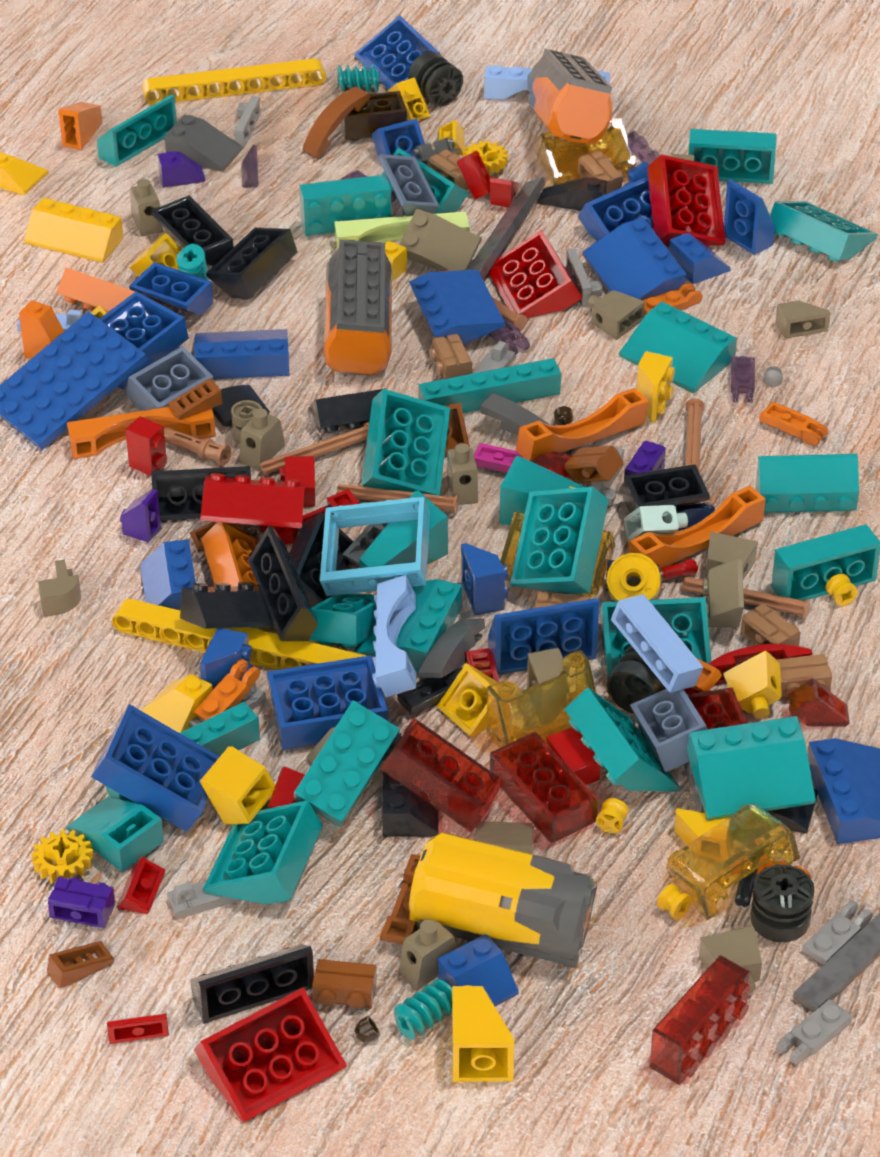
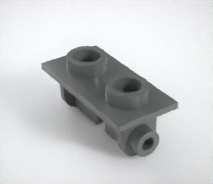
[412,138,459,166]

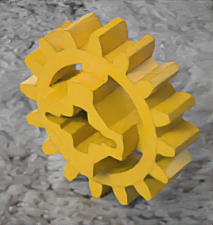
[462,141,508,175]
[31,829,94,883]

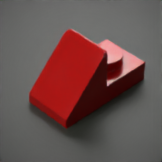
[490,178,520,207]

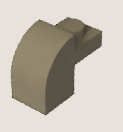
[38,559,81,617]

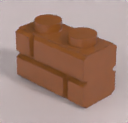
[564,445,624,484]
[313,959,377,1009]

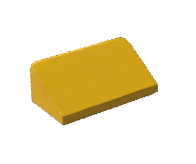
[438,120,465,154]

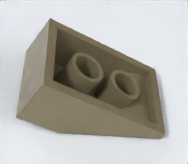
[399,209,482,271]
[476,821,533,854]

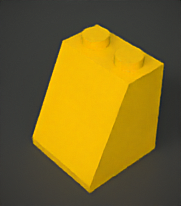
[452,985,514,1082]

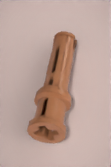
[164,427,232,466]

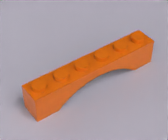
[516,388,649,463]
[67,403,216,459]
[629,485,765,570]

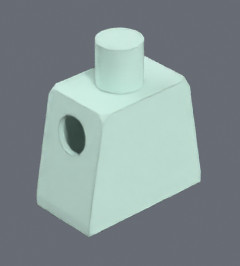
[624,505,688,542]

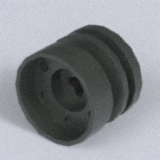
[408,51,463,106]
[606,645,666,713]
[751,864,814,942]

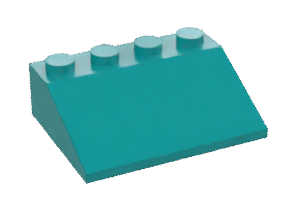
[770,201,878,262]
[619,302,737,393]
[361,389,450,496]
[510,487,609,594]
[354,579,462,673]
[599,597,712,679]
[565,687,681,792]
[686,716,816,820]
[203,800,323,905]

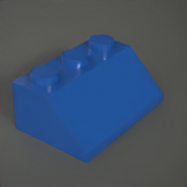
[129,262,213,316]
[140,539,196,610]

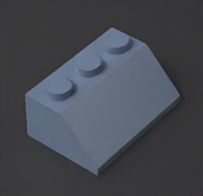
[378,154,439,216]
[126,346,213,410]
[630,689,708,772]

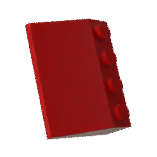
[647,154,726,247]
[489,230,583,318]
[200,473,305,528]
[194,987,347,1123]

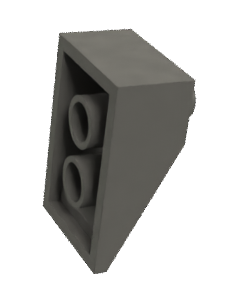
[165,114,242,172]

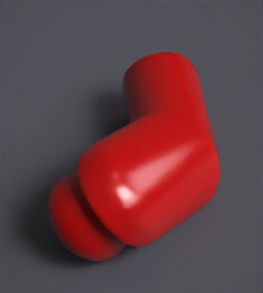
[662,559,698,580]

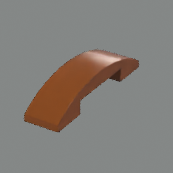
[302,87,371,159]
[380,854,421,945]

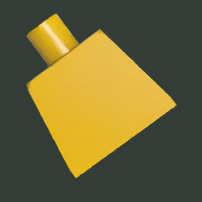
[723,651,782,719]

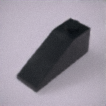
[538,177,607,211]

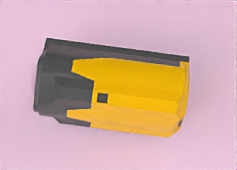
[409,832,597,968]

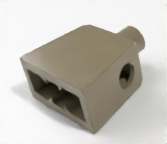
[130,179,163,236]
[587,290,645,340]
[239,408,285,471]
[447,443,478,505]
[706,532,758,580]
[398,920,457,991]
[699,926,762,995]

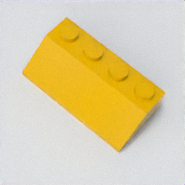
[24,198,124,263]

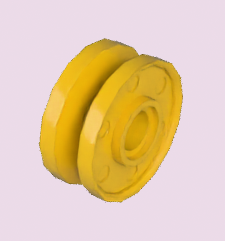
[607,553,661,602]

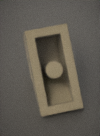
[776,301,830,339]

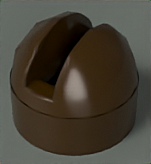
[553,406,573,425]
[354,1015,380,1042]

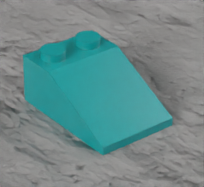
[309,593,377,648]

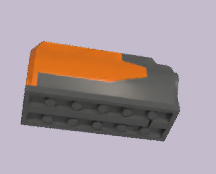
[527,48,613,144]
[324,239,392,376]

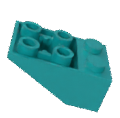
[66,797,164,872]

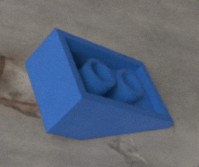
[724,179,775,255]

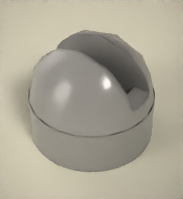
[764,366,783,387]

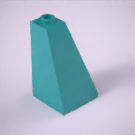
[499,456,584,526]
[359,490,448,568]

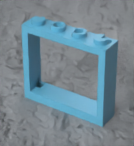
[320,497,430,596]

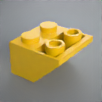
[637,351,675,423]
[200,747,275,825]

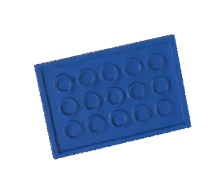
[0,311,148,450]

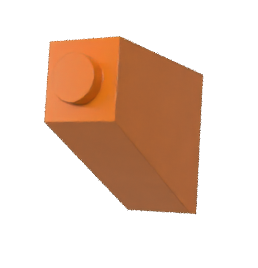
[58,102,102,150]
[19,300,64,359]

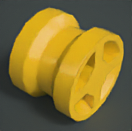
[826,574,858,606]
[596,798,629,833]
[657,883,693,920]

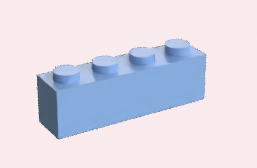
[611,594,703,693]

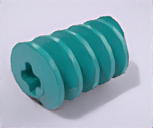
[338,65,379,92]
[177,244,209,281]
[394,979,452,1040]

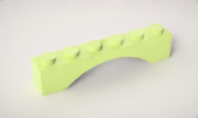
[334,212,470,249]

